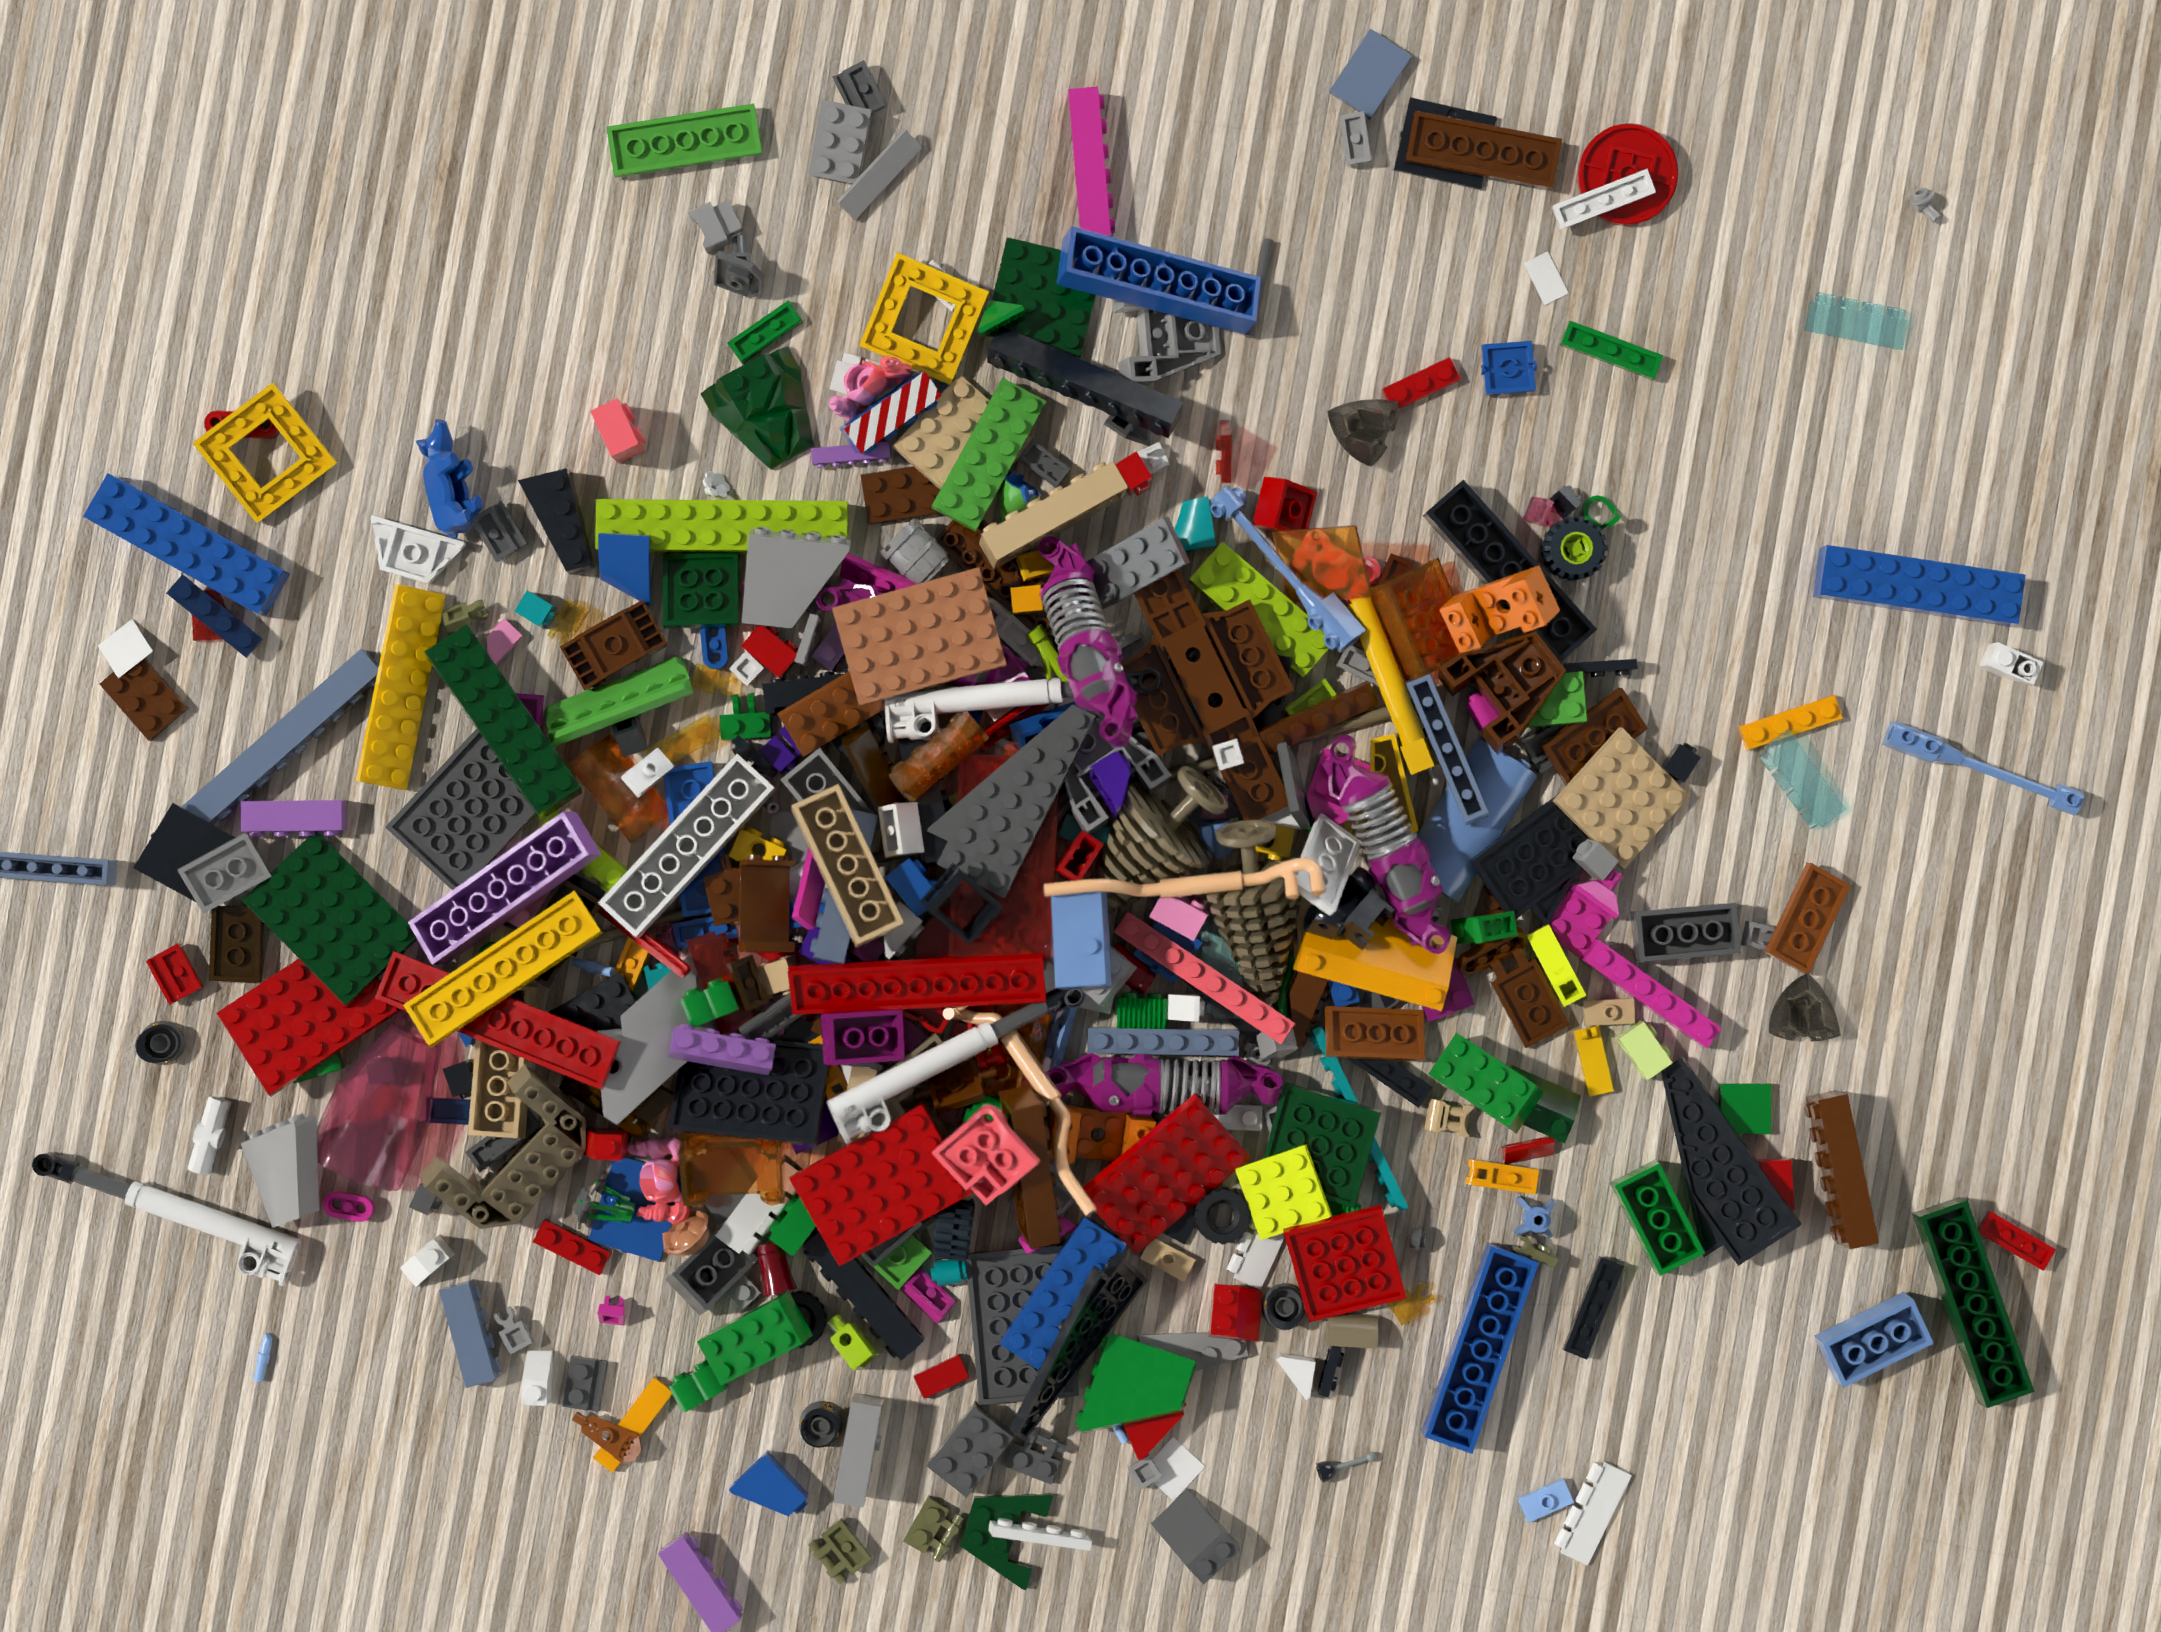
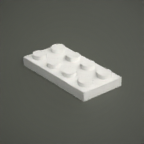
[1295,813,1360,916]

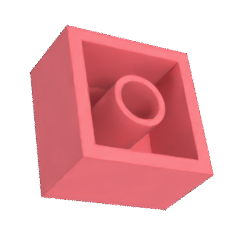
[590,398,647,463]

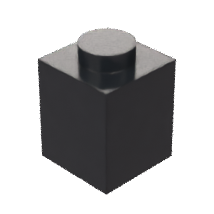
[1661,743,1701,783]
[443,1059,474,1100]

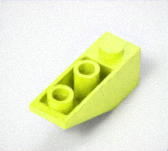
[1527,924,1586,1007]

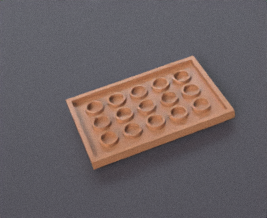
[832,567,1006,706]

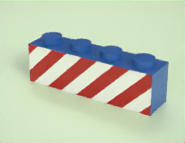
[839,371,941,455]

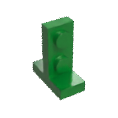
[1451,911,1518,944]

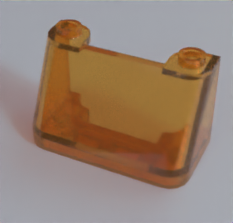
[678,1133,785,1207]

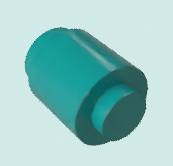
[930,1260,968,1287]

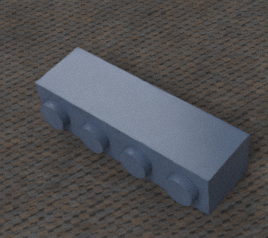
[439,1280,501,1388]

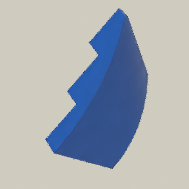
[598,532,652,606]

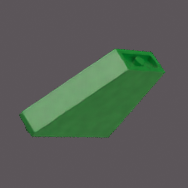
[1075,1332,1197,1433]

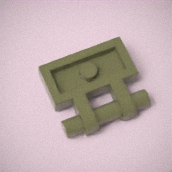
[903,1496,965,1562]
[808,1518,872,1584]

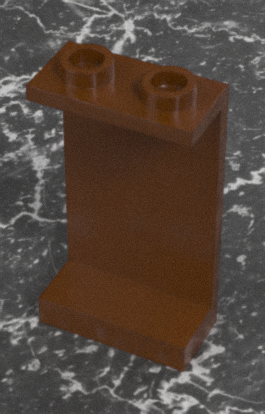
[738,855,796,953]

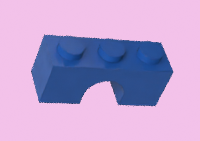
[1009,701,1089,751]

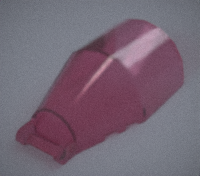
[316,1008,440,1191]

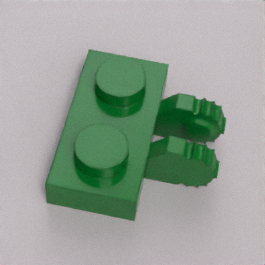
[719,693,772,740]

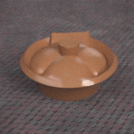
[662,1211,710,1257]

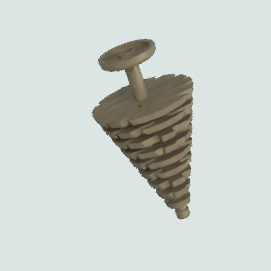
[1089,766,1228,915]
[1200,820,1302,1010]

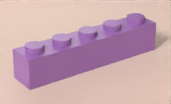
[811,442,891,468]

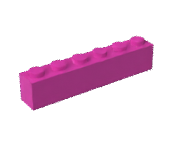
[1068,87,1115,237]
[1579,939,1722,1048]

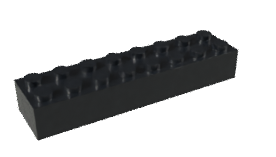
[1423,479,1597,662]

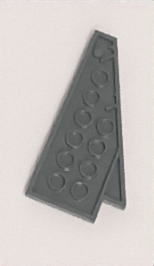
[927,705,1096,898]

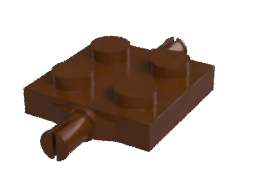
[703,854,739,939]
[913,1056,998,1115]

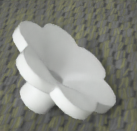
[703,471,730,499]

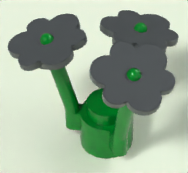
[575,1170,635,1229]

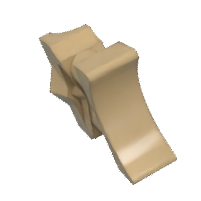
[1424,1098,1474,1137]

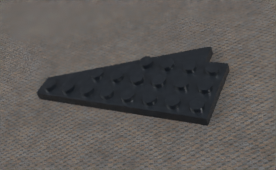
[1661,1056,1802,1266]

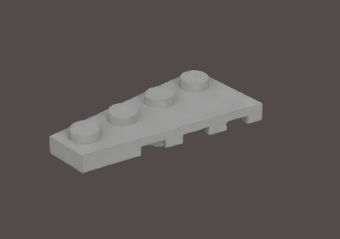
[1138,1332,1249,1371]

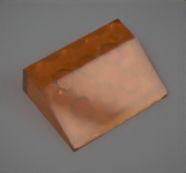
[1367,558,1476,681]

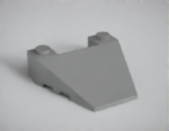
[1112,299,1221,386]
[1064,710,1171,835]

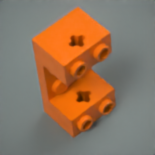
[1439,565,1560,653]
[1046,1104,1156,1164]

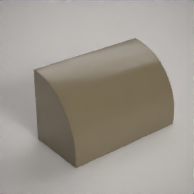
[1325,1313,1378,1349]

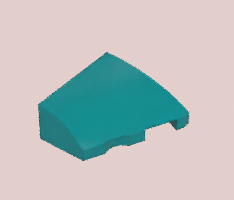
[1175,496,1216,553]

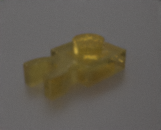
[547,598,589,645]
[691,663,738,697]
[1387,1282,1435,1325]

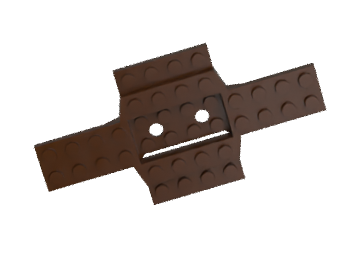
[1121,570,1294,820]

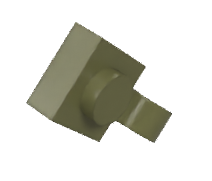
[442,600,490,633]
[1512,1234,1558,1268]

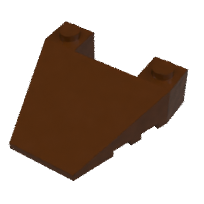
[1438,632,1566,755]

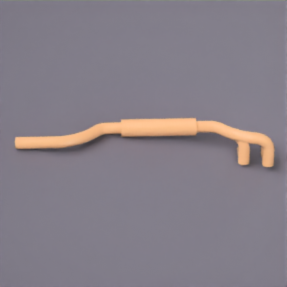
[1044,858,1325,900]
[943,1006,1097,1216]

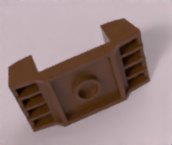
[560,600,667,690]

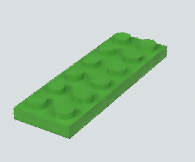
[606,103,763,178]
[931,377,1046,532]

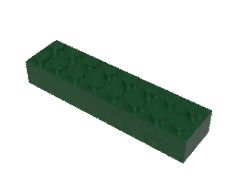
[424,625,583,821]
[1912,1197,2035,1408]

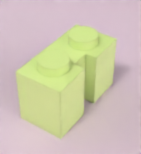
[1615,1020,1672,1080]

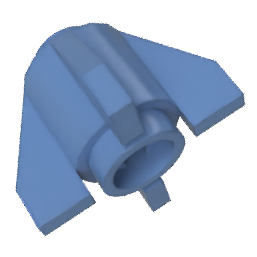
[1199,817,1238,858]
[1513,1196,1556,1238]

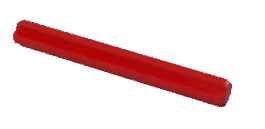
[598,906,691,978]

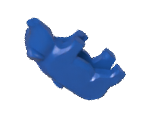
[416,419,483,539]

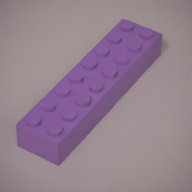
[408,812,601,965]

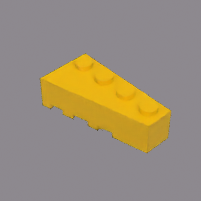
[1370,733,1419,832]

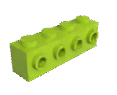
[540,810,629,893]

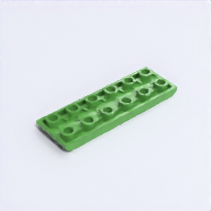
[544,657,693,747]

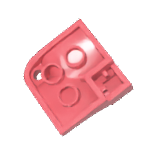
[932,1105,1040,1205]

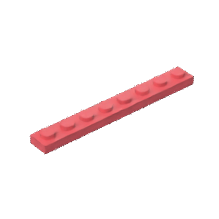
[1114,912,1295,1045]

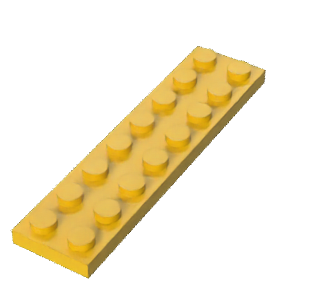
[356,584,446,791]
[404,891,602,1048]

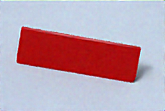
[974,702,1052,751]

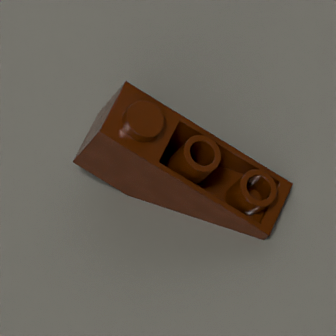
[1288,971,1329,1050]

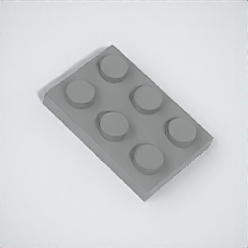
[808,99,872,184]
[177,832,271,914]

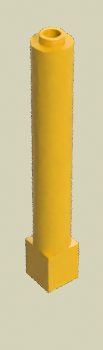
[1347,594,1438,775]

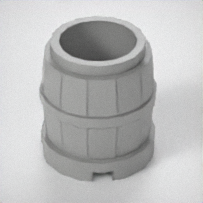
[880,518,950,584]

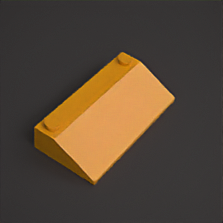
[1293,903,1457,1011]

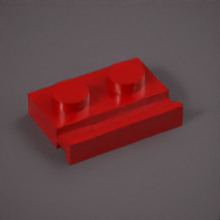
[146,943,204,1005]

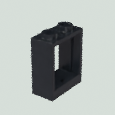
[920,863,1003,945]

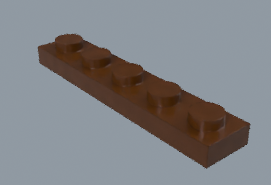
[1258,681,1378,755]

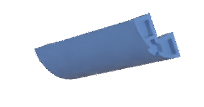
[1417,738,1537,903]

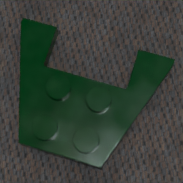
[960,1493,1053,1590]

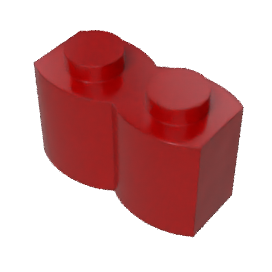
[902,1007,949,1033]

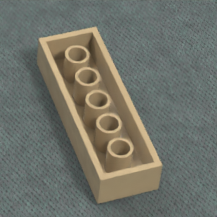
[979,461,1128,569]
[791,784,904,948]
[468,986,538,1138]

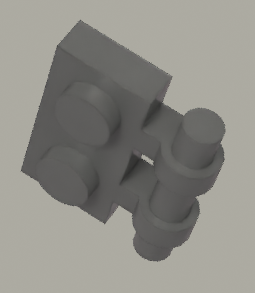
[1004,1429,1067,1485]

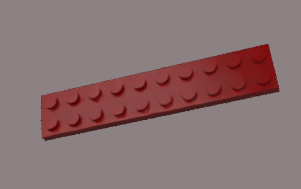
[375,951,621,1089]
[787,953,1046,1015]

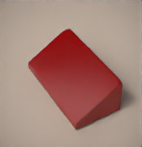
[1501,1136,1555,1164]

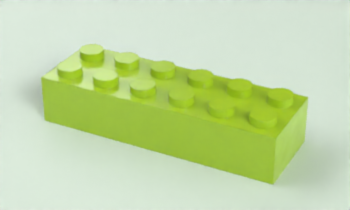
[1188,541,1329,679]

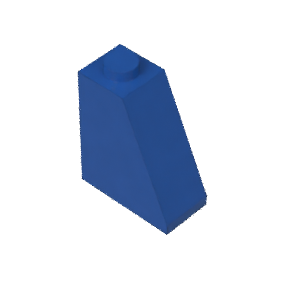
[729,1450,809,1516]

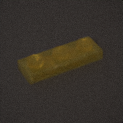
[643,714,721,764]

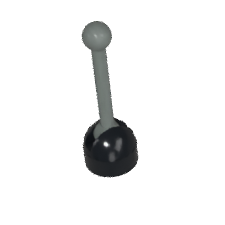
[1316,1452,1376,1483]

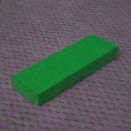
[727,300,803,364]

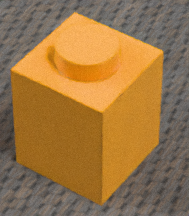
[1010,585,1043,615]

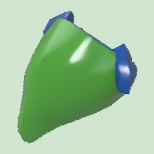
[999,471,1041,522]

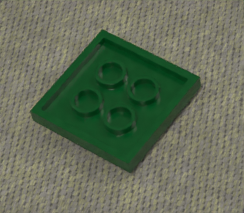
[663,552,739,629]

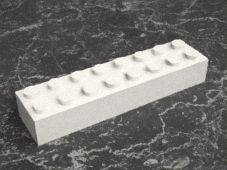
[598,754,776,939]

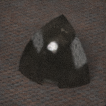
[1328,399,1398,467]
[1769,973,1841,1042]

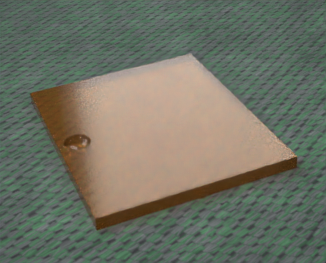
[1272,525,1372,602]

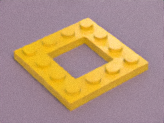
[859,252,990,385]
[192,382,337,523]

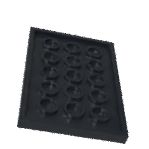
[668,1035,830,1146]

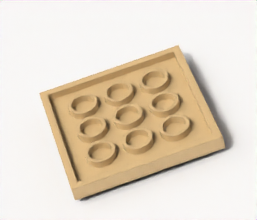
[893,374,1032,490]
[1553,728,1690,869]

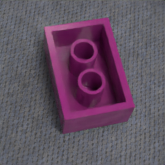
[821,1009,905,1065]

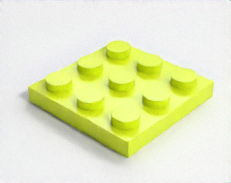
[1235,1144,1332,1240]

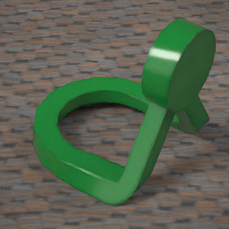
[1582,495,1622,529]

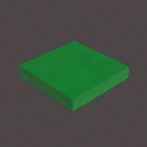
[1719,1083,1771,1134]

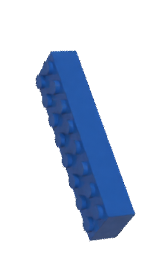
[1057,226,1261,334]
[83,473,290,617]
[1813,545,2026,627]
[1421,1242,1539,1454]

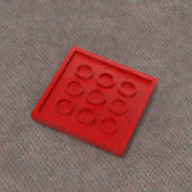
[1283,1205,1407,1322]

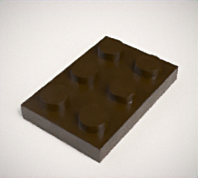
[209,906,264,982]

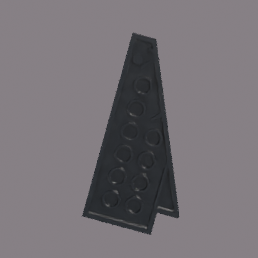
[1469,793,1591,926]
[1009,1252,1148,1441]

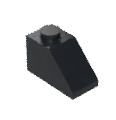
[612,715,648,757]

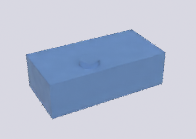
[1051,892,1112,990]
[1814,1292,1934,1388]

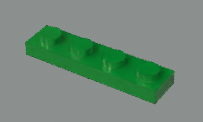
[1560,320,1663,380]

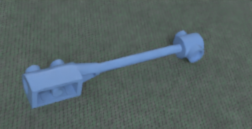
[1210,486,1366,652]
[1882,721,2084,816]

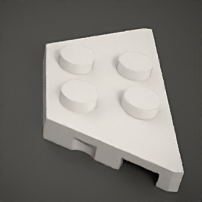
[371,515,466,584]

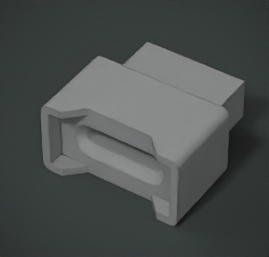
[688,200,743,254]

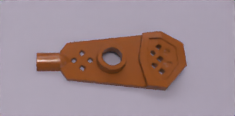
[572,1412,642,1464]

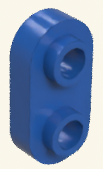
[700,627,729,670]

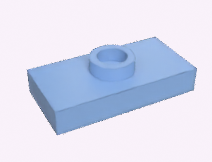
[1517,1478,1574,1523]

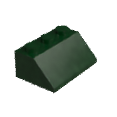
[1510,1065,1581,1143]

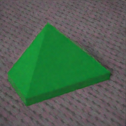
[978,300,1025,338]

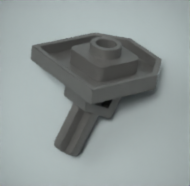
[714,234,765,298]

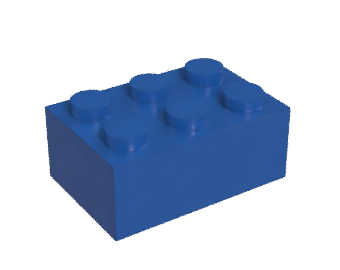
[885,858,937,917]

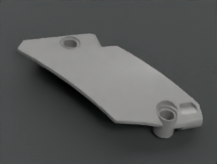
[597,943,721,1125]

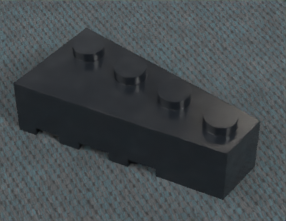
[518,468,595,574]
[762,669,849,716]

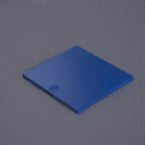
[588,1157,687,1262]

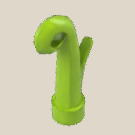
[1025,624,1068,682]

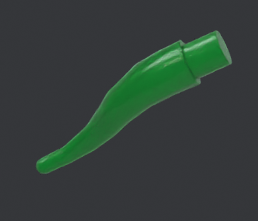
[1277,950,1294,1018]

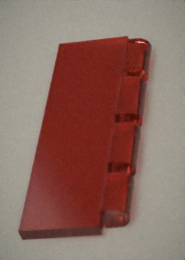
[686,931,756,1035]

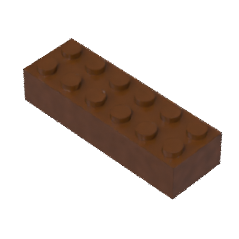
[999,1085,1062,1249]
[1804,1090,1879,1250]

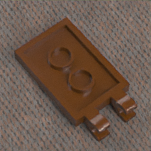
[1489,947,1570,1048]

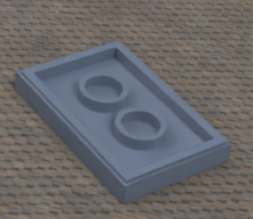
[1329,28,1412,119]

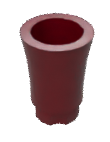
[1113,941,1157,994]
[757,1242,798,1297]

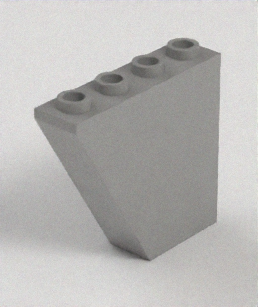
[742,527,852,628]
[241,1113,320,1228]

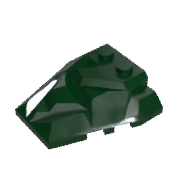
[701,346,814,470]

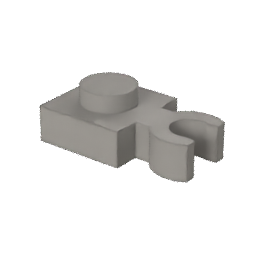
[494,1306,534,1355]

